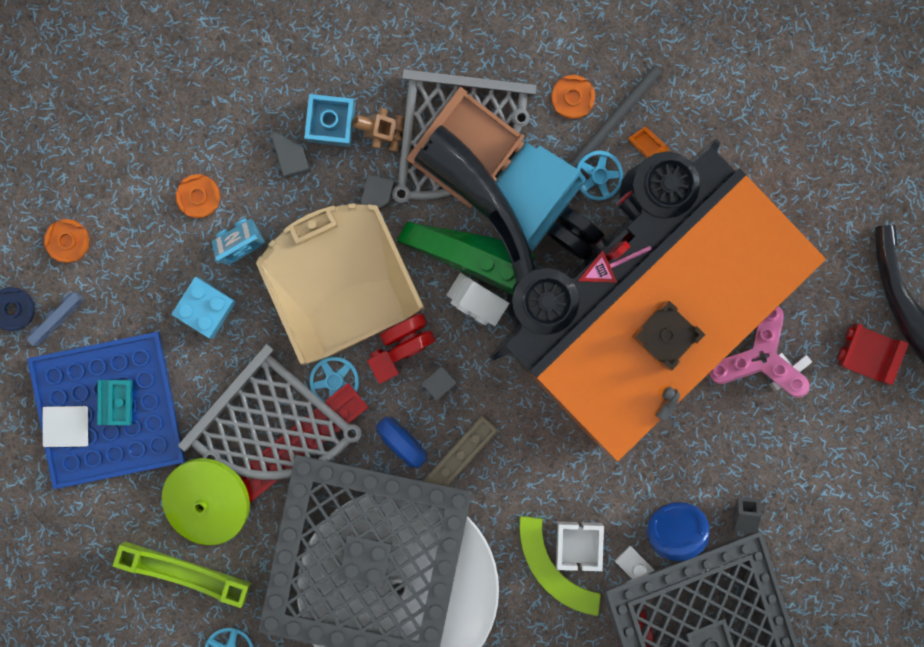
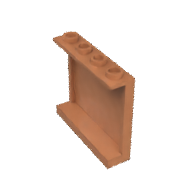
[406,86,525,208]

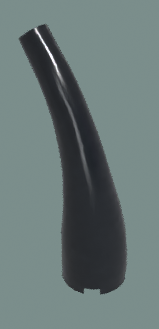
[414,125,535,285]
[875,225,924,364]

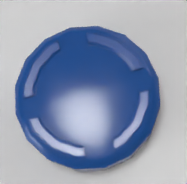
[376,417,427,468]
[647,502,710,561]

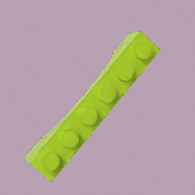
[113,542,252,608]

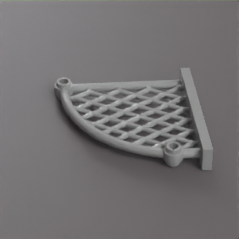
[392,69,537,203]
[178,344,362,480]

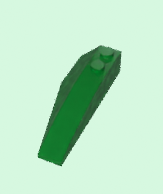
[397,222,535,295]

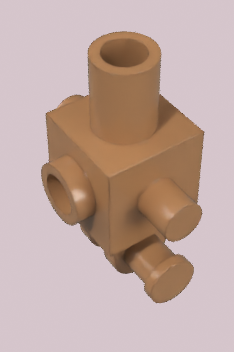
[352,108,405,153]

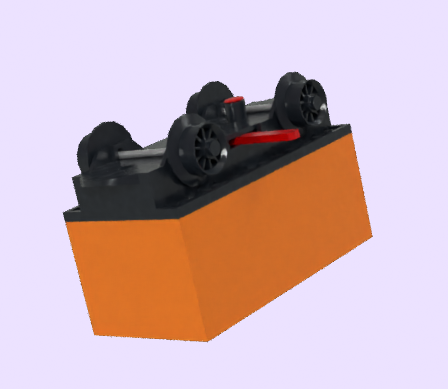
[489,139,826,462]

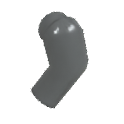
[656,387,680,422]

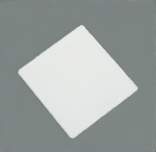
[43,406,88,447]

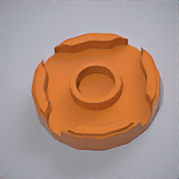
[551,75,595,120]
[175,174,221,219]
[44,219,90,263]

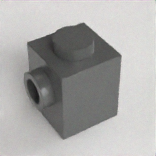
[422,366,457,400]
[733,497,762,533]

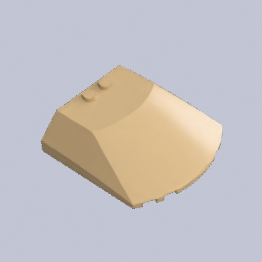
[256,203,425,365]

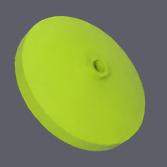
[162,458,250,545]

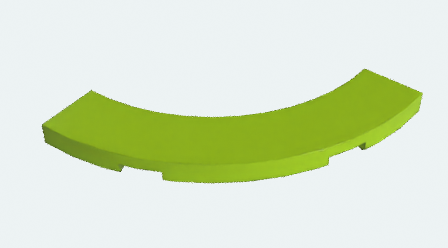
[520,516,601,616]

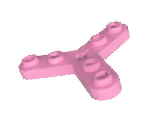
[709,306,810,398]

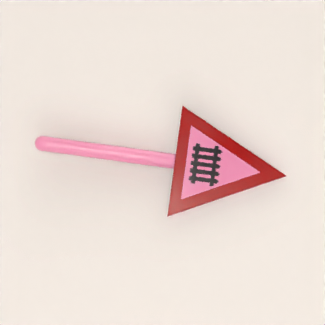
[578,246,652,283]

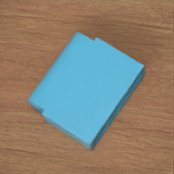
[496,141,587,251]

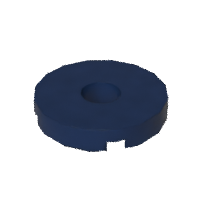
[0,287,35,331]

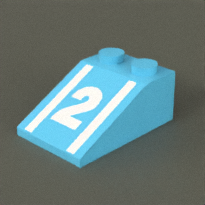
[212,218,267,265]

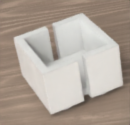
[447,273,509,326]
[556,521,604,571]

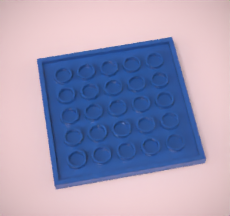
[27,332,186,489]

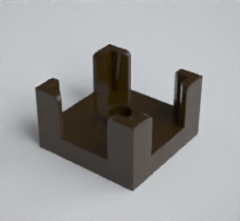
[632,301,706,371]

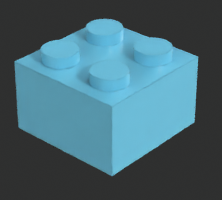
[304,94,356,147]
[171,277,237,339]

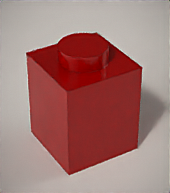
[367,348,400,384]

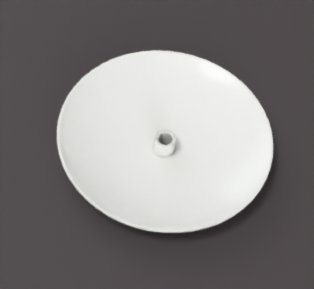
[297,494,499,647]

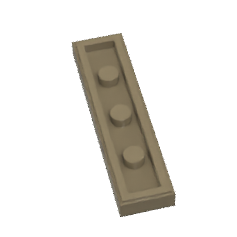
[423,415,498,486]

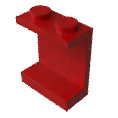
[837,323,909,385]

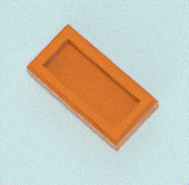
[628,126,670,159]

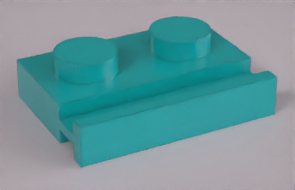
[97,380,133,425]

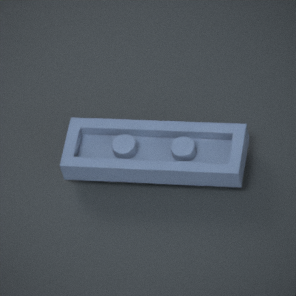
[26,292,86,346]

